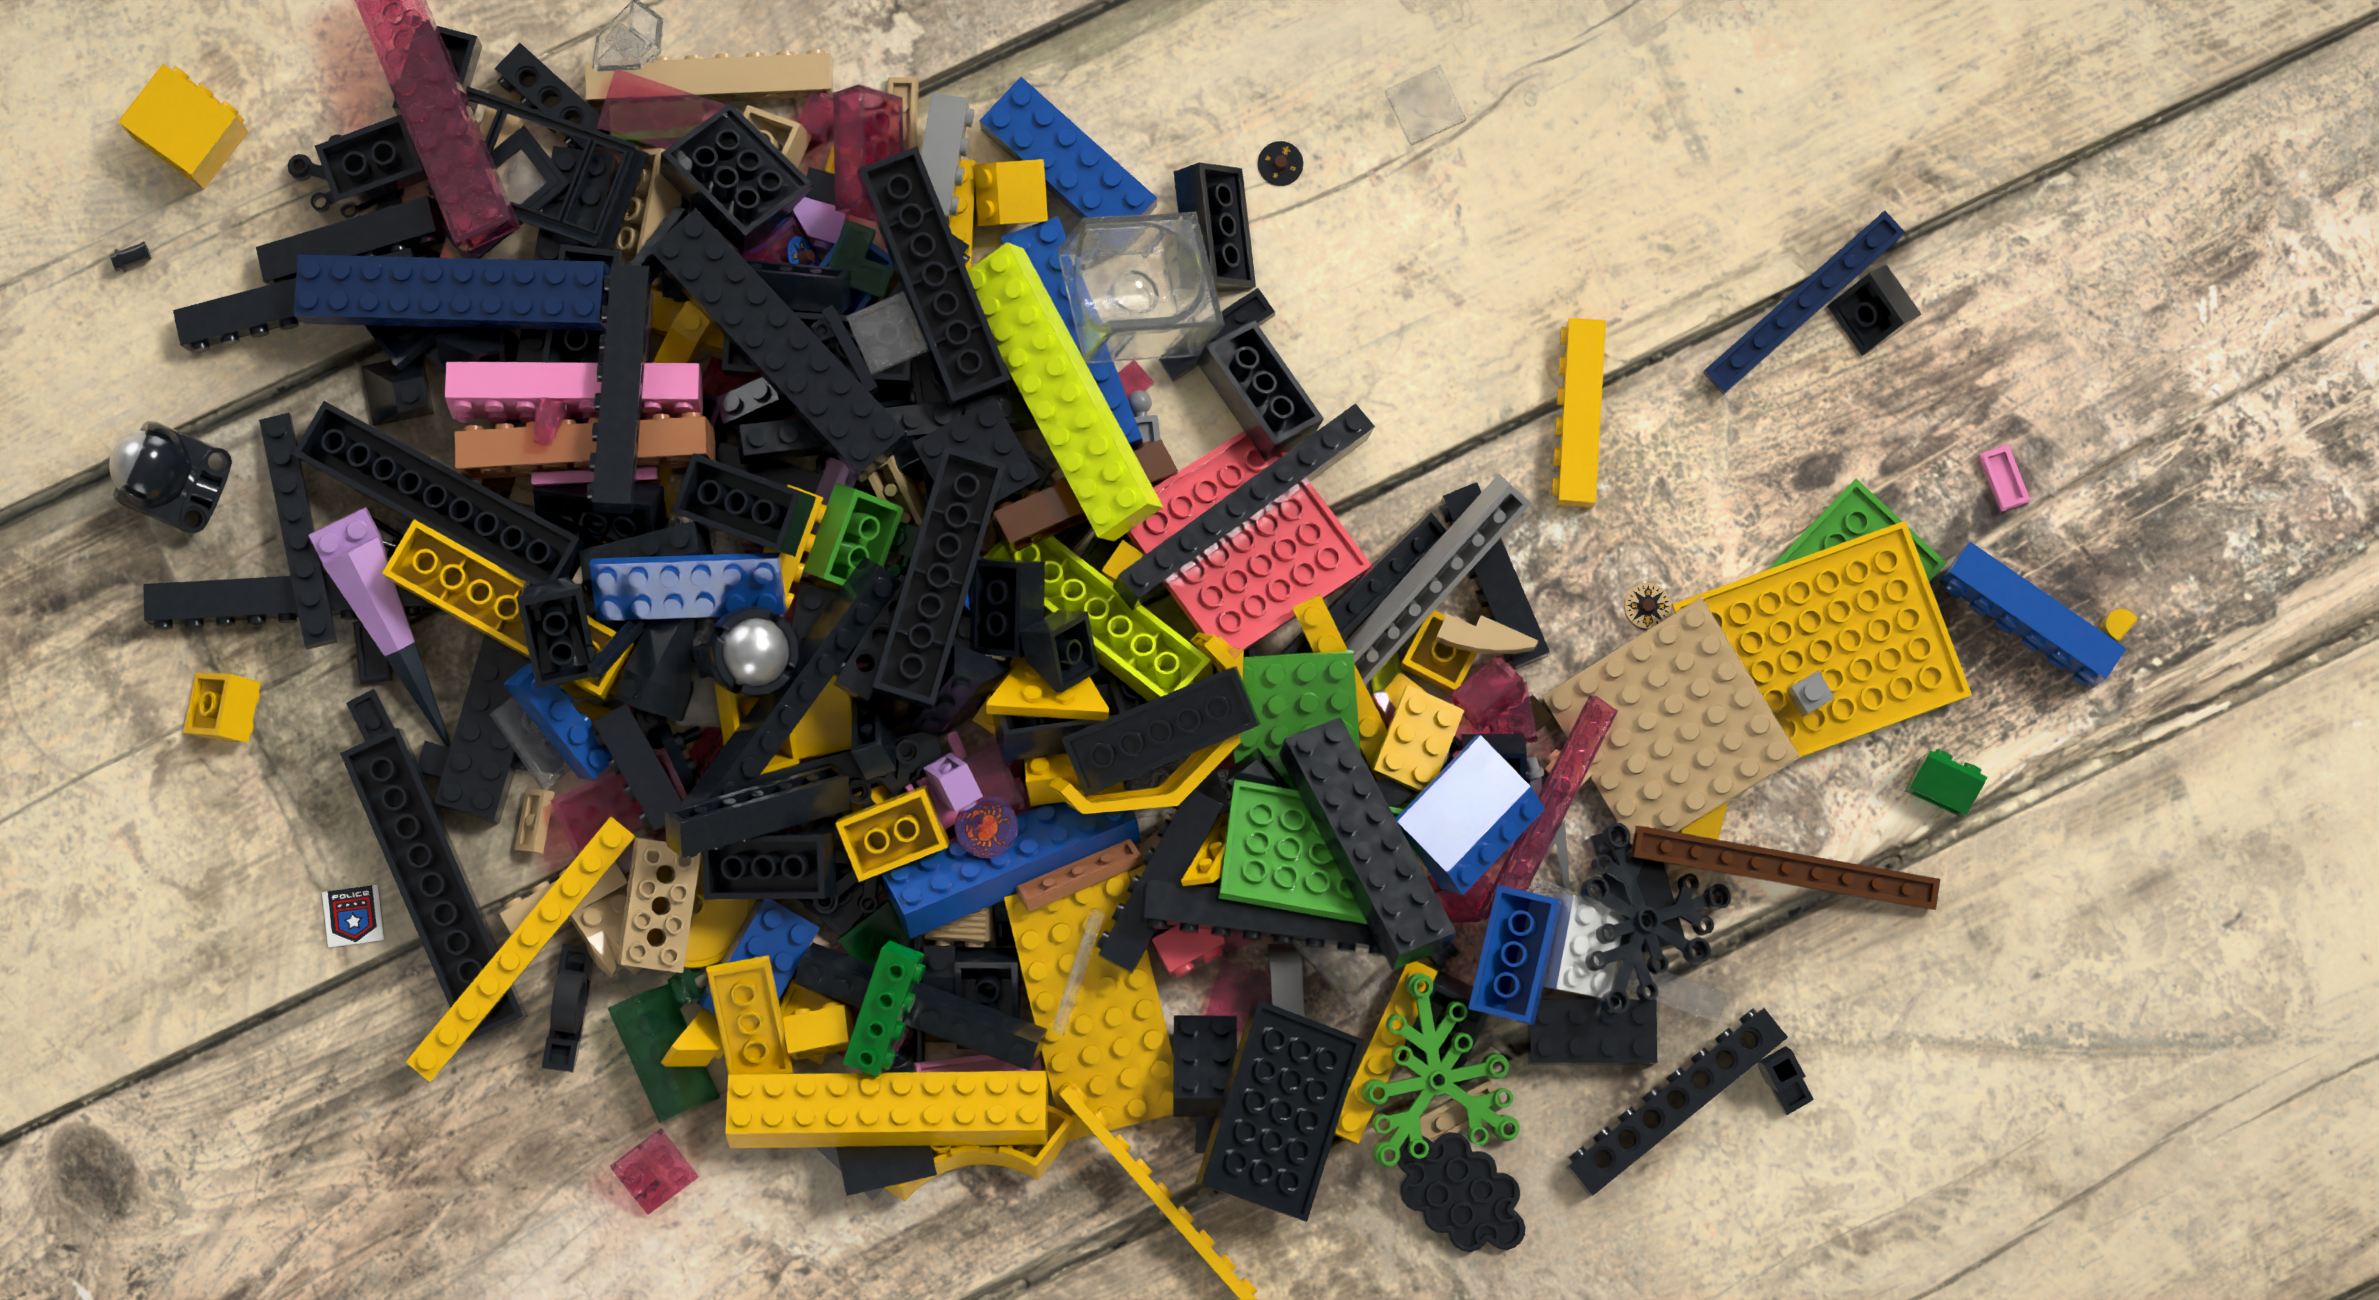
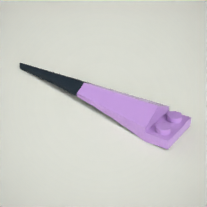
[308,507,451,747]

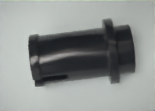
[110,241,152,272]

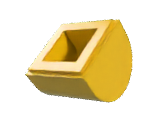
[2100,609,2137,642]

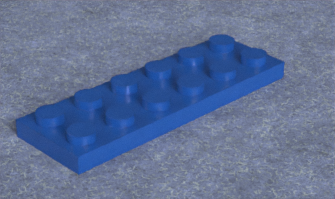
[589,553,786,621]

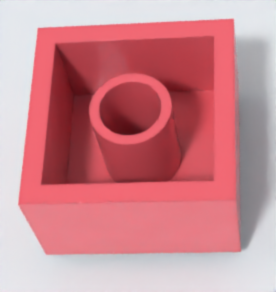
[1152,926,1225,979]

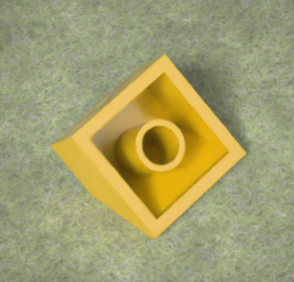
[974,159,1048,226]
[183,672,261,743]

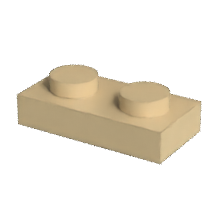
[514,789,555,854]

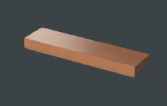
[1015,839,1143,912]

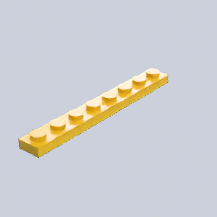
[1292,593,1419,809]

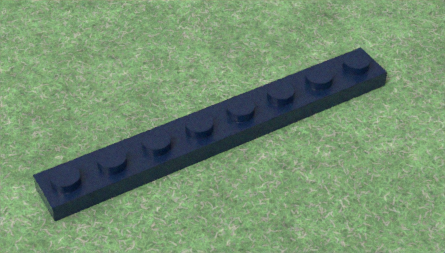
[1703,210,1906,395]

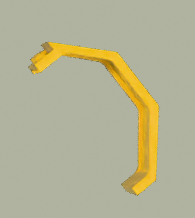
[1049,632,1244,814]

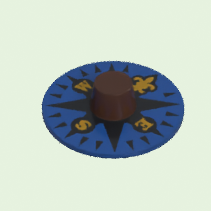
[787,236,820,266]

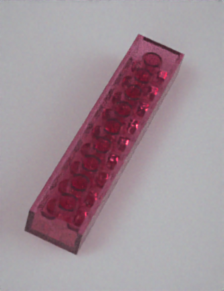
[355,0,521,253]

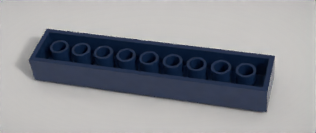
[293,255,611,331]

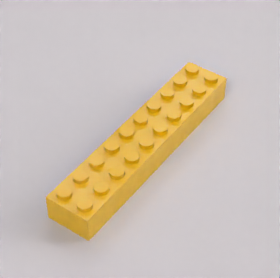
[725,1071,1048,1148]

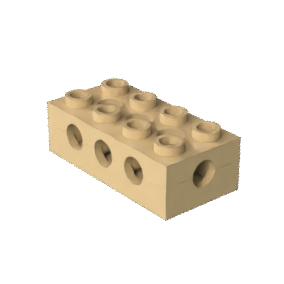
[616,837,701,973]

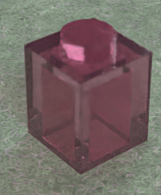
[797,93,841,145]

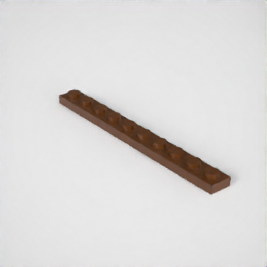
[1631,825,1940,910]

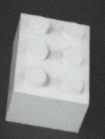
[1543,892,1625,998]

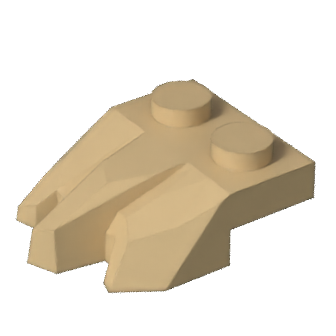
[571,887,641,978]

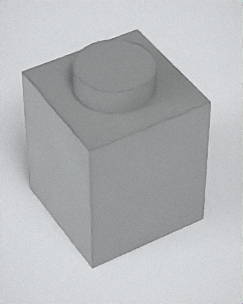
[1786,671,1835,717]

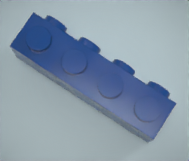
[504,664,612,780]

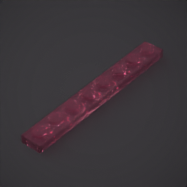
[1477,695,1618,923]

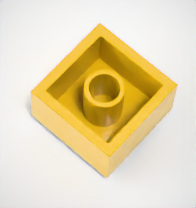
[1400,610,1478,696]

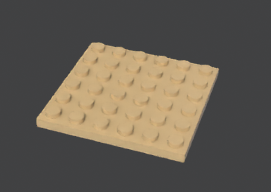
[1542,597,1800,845]

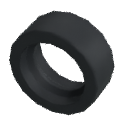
[550,971,587,1034]

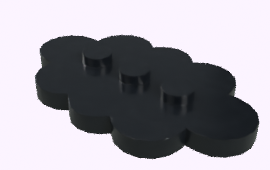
[1396,1132,1526,1252]

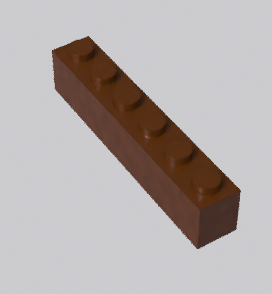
[992,439,1178,555]

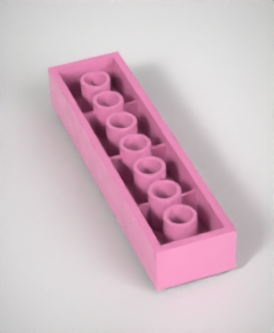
[445,362,704,423]

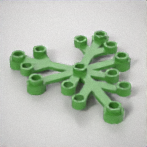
[1361,973,1520,1167]

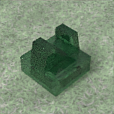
[667,968,706,1009]

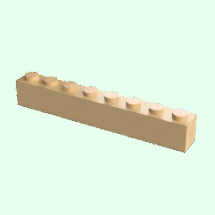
[585,49,834,107]

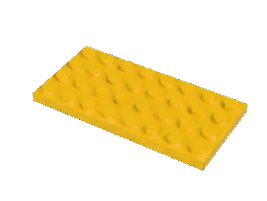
[1004,870,1174,1141]

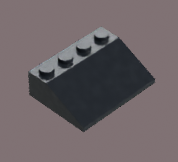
[659,103,814,254]

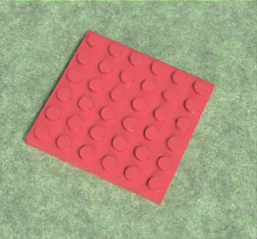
[1126,431,1372,651]

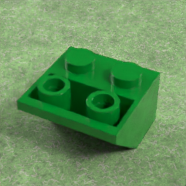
[1905,749,1988,818]

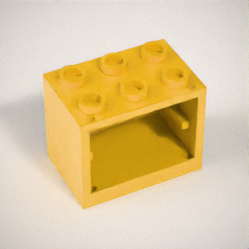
[118,64,248,190]

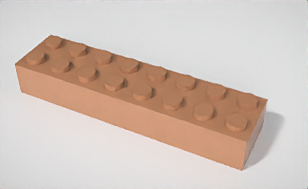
[455,412,716,480]

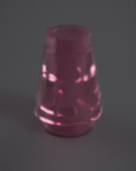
[533,397,567,446]

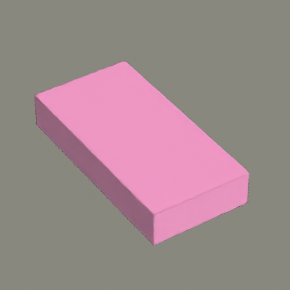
[1978,444,2031,513]

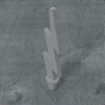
[1526,756,1570,887]

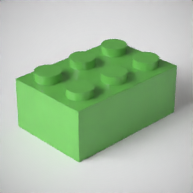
[804,483,905,586]

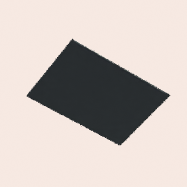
[836,1064,937,1196]

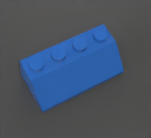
[1468,885,1563,1025]

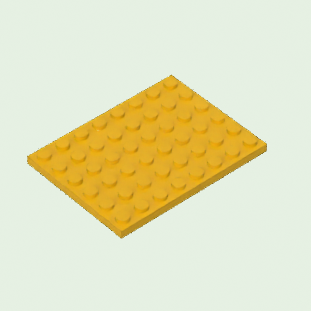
[1671,520,1972,758]

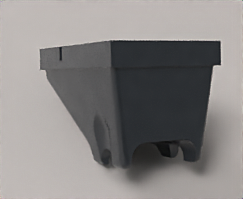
[517,575,595,689]

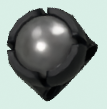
[109,421,232,533]
[691,606,799,698]

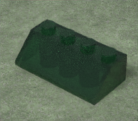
[608,984,720,1125]

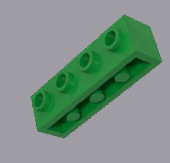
[842,940,926,1077]

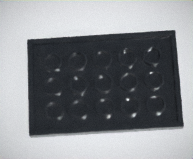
[1195,999,1364,1222]

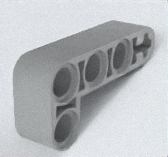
[1268,942,1305,1017]

